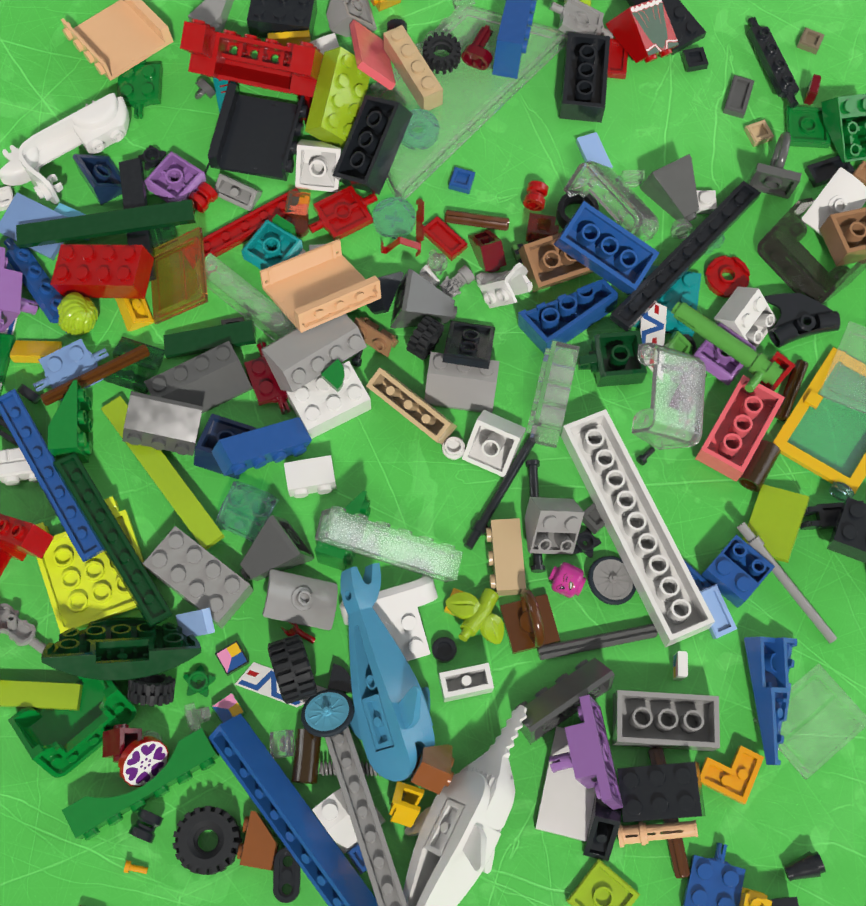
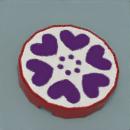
[118,736,169,787]

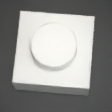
[695,190,717,214]

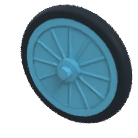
[301,689,354,737]

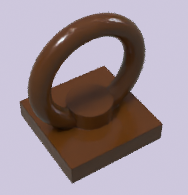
[499,589,561,654]

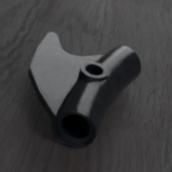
[764,293,840,348]

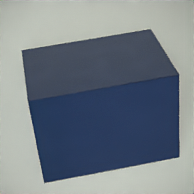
[73,154,122,205]

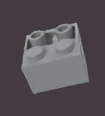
[525,497,585,554]

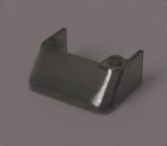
[757,198,866,304]

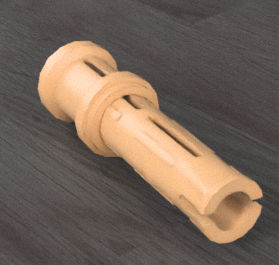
[618,820,698,848]

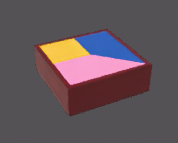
[804,74,821,105]

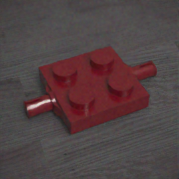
[244,342,291,415]

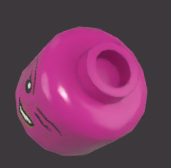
[549,562,587,598]

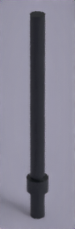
[464,430,541,550]

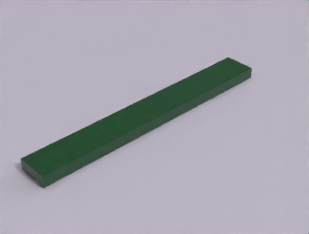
[16,199,196,249]
[53,452,173,628]

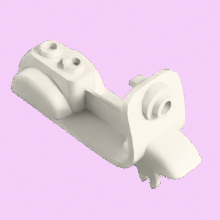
[0,93,129,204]

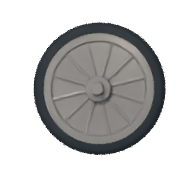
[588,556,636,605]

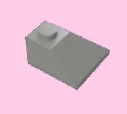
[326,0,377,37]

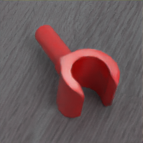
[281,622,316,644]

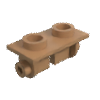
[354,316,399,357]

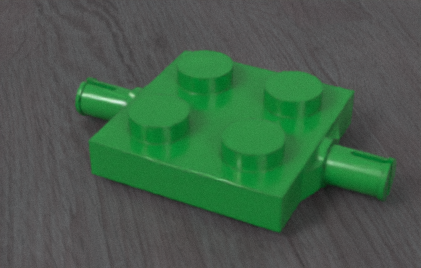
[117,59,162,119]

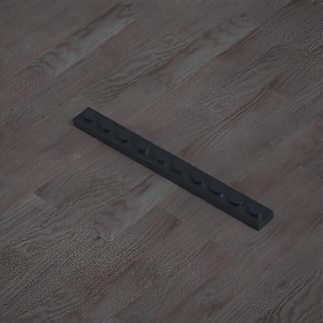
[609,181,761,331]

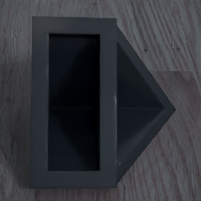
[367,271,404,315]

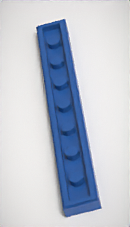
[0,389,104,562]

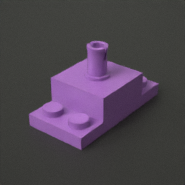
[0,247,38,332]
[549,695,623,810]

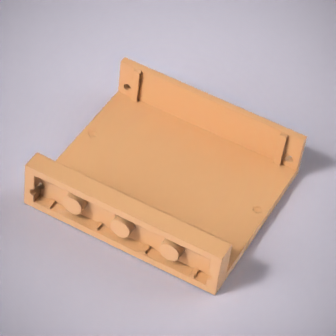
[61,0,173,81]
[259,239,381,333]

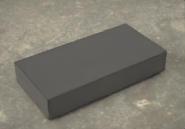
[723,75,754,119]

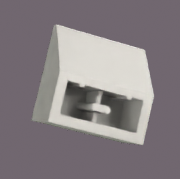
[714,287,777,348]

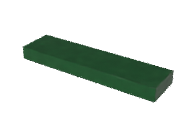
[163,320,256,359]

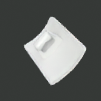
[802,168,866,237]

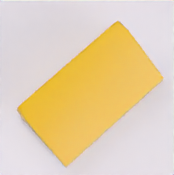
[115,298,154,332]
[10,340,62,363]

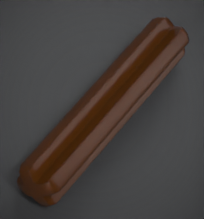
[445,210,509,231]

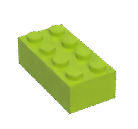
[305,46,370,149]

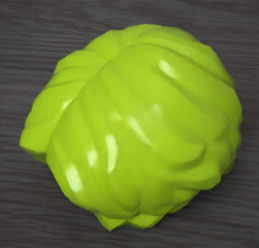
[57,292,98,336]

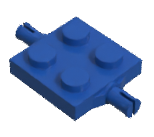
[682,842,746,906]

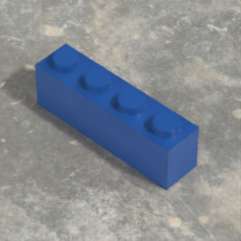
[211,417,312,476]

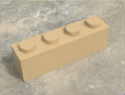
[383,25,443,113]
[366,368,457,444]

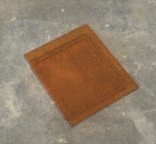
[151,227,208,324]

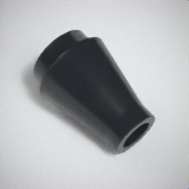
[783,851,826,881]

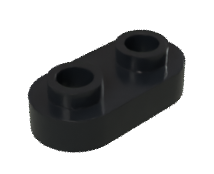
[273,848,301,903]

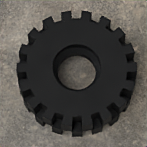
[173,806,242,875]

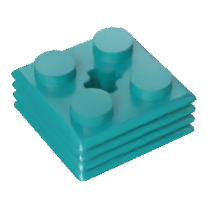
[241,220,303,270]

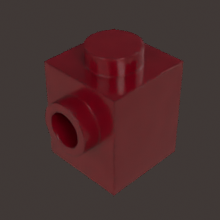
[102,724,142,763]

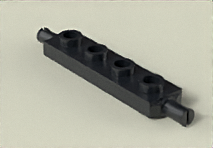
[747,17,800,108]

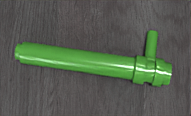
[671,301,784,393]

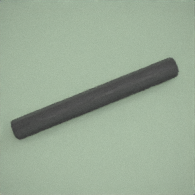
[538,624,658,660]

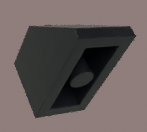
[583,796,621,861]

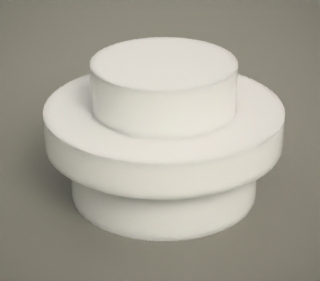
[442,437,465,460]

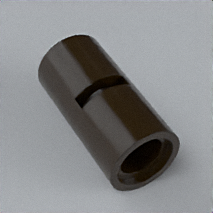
[738,440,781,492]
[291,729,321,784]

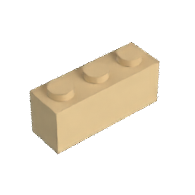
[486,518,526,596]

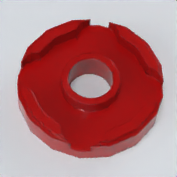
[705,255,750,298]

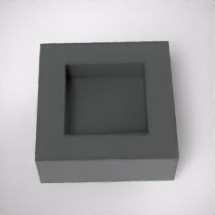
[582,503,605,535]

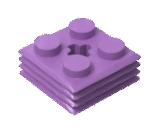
[144,151,207,203]
[692,323,757,385]

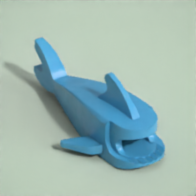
[340,563,435,781]

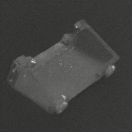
[563,161,659,242]
[632,343,706,450]

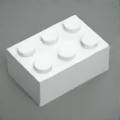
[286,361,371,439]

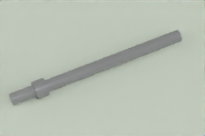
[737,522,837,644]

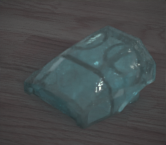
[215,481,279,544]

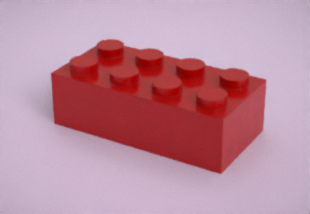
[50,244,154,299]

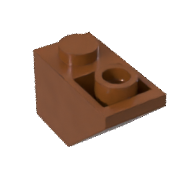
[411,744,455,795]
[237,811,279,871]

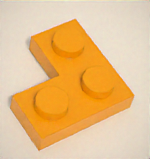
[700,745,764,805]

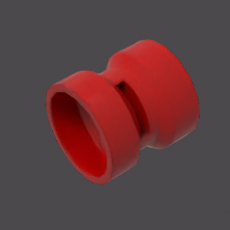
[523,181,549,211]
[187,182,219,213]

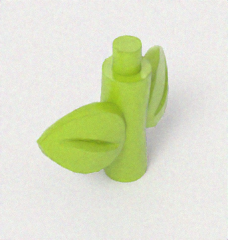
[445,588,504,644]

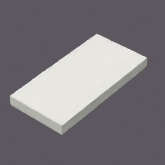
[535,726,596,841]

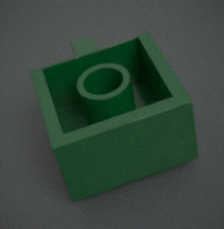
[577,330,647,387]

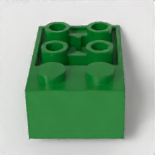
[821,94,866,163]
[48,380,92,463]
[315,490,371,571]

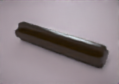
[775,359,808,421]

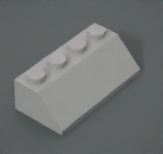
[261,314,367,392]

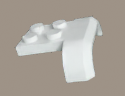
[339,574,438,661]

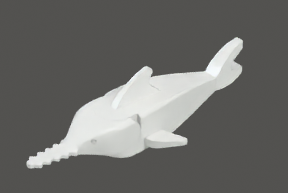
[403,705,527,906]

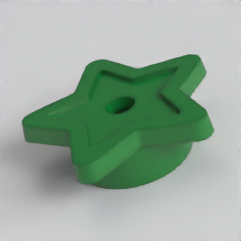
[183,665,216,697]

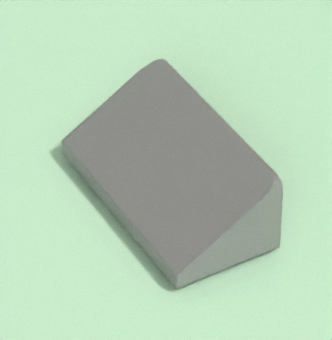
[214,174,262,212]

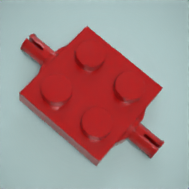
[308,185,378,241]

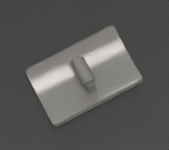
[262,569,338,630]

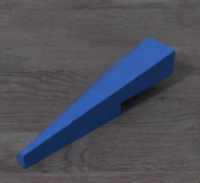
[744,637,797,765]

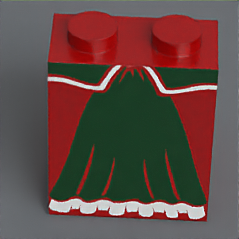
[606,0,679,63]

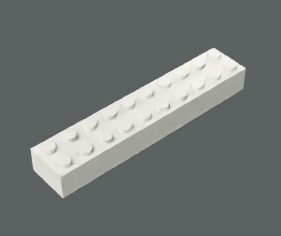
[561,409,715,647]

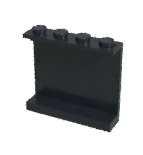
[208,83,308,181]

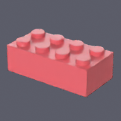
[695,375,785,482]

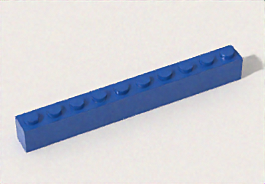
[208,713,378,906]

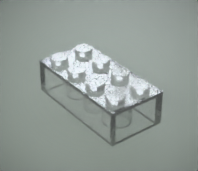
[526,340,580,448]

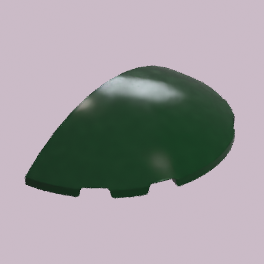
[41,617,201,680]

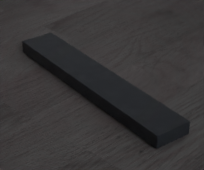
[119,157,156,281]

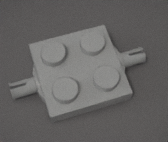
[549,0,614,38]

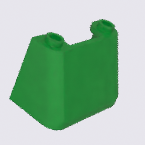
[8,676,137,778]

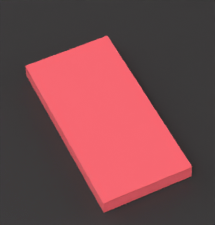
[349,20,396,90]

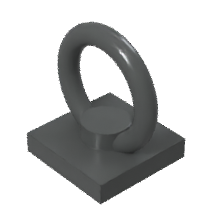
[748,131,802,199]

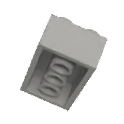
[143,526,253,629]
[612,690,720,751]

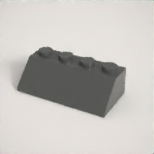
[144,341,252,413]
[514,658,615,745]

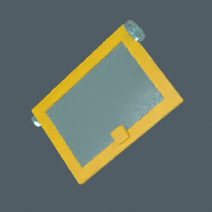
[773,347,866,502]

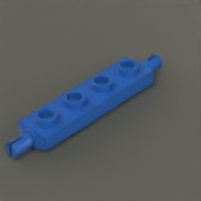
[4,238,67,333]

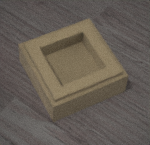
[797,27,824,55]

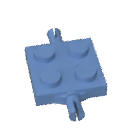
[33,339,109,401]

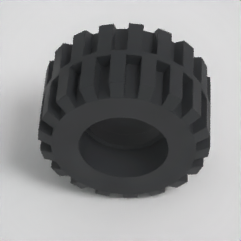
[268,634,317,704]

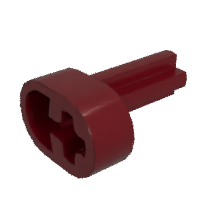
[461,25,493,70]

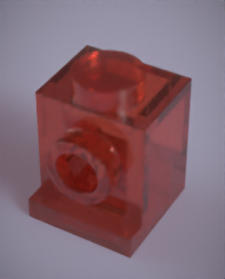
[525,213,559,242]

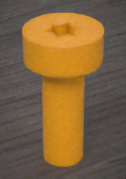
[124,860,148,874]

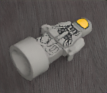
[440,265,475,298]

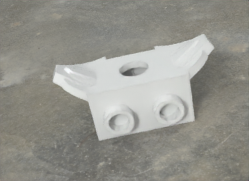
[476,262,533,308]

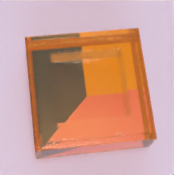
[285,190,311,216]

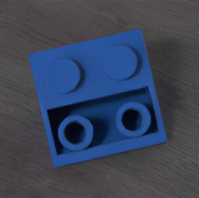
[701,535,775,608]

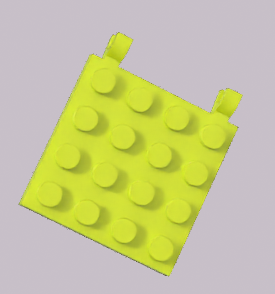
[36,496,149,634]

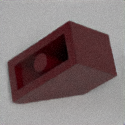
[468,229,507,272]

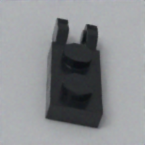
[800,501,864,530]

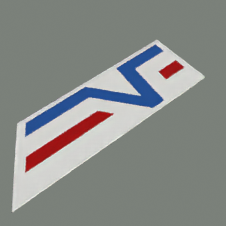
[640,302,667,382]
[235,662,328,707]

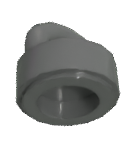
[194,78,216,99]

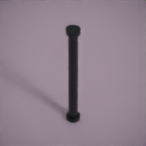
[526,459,545,573]

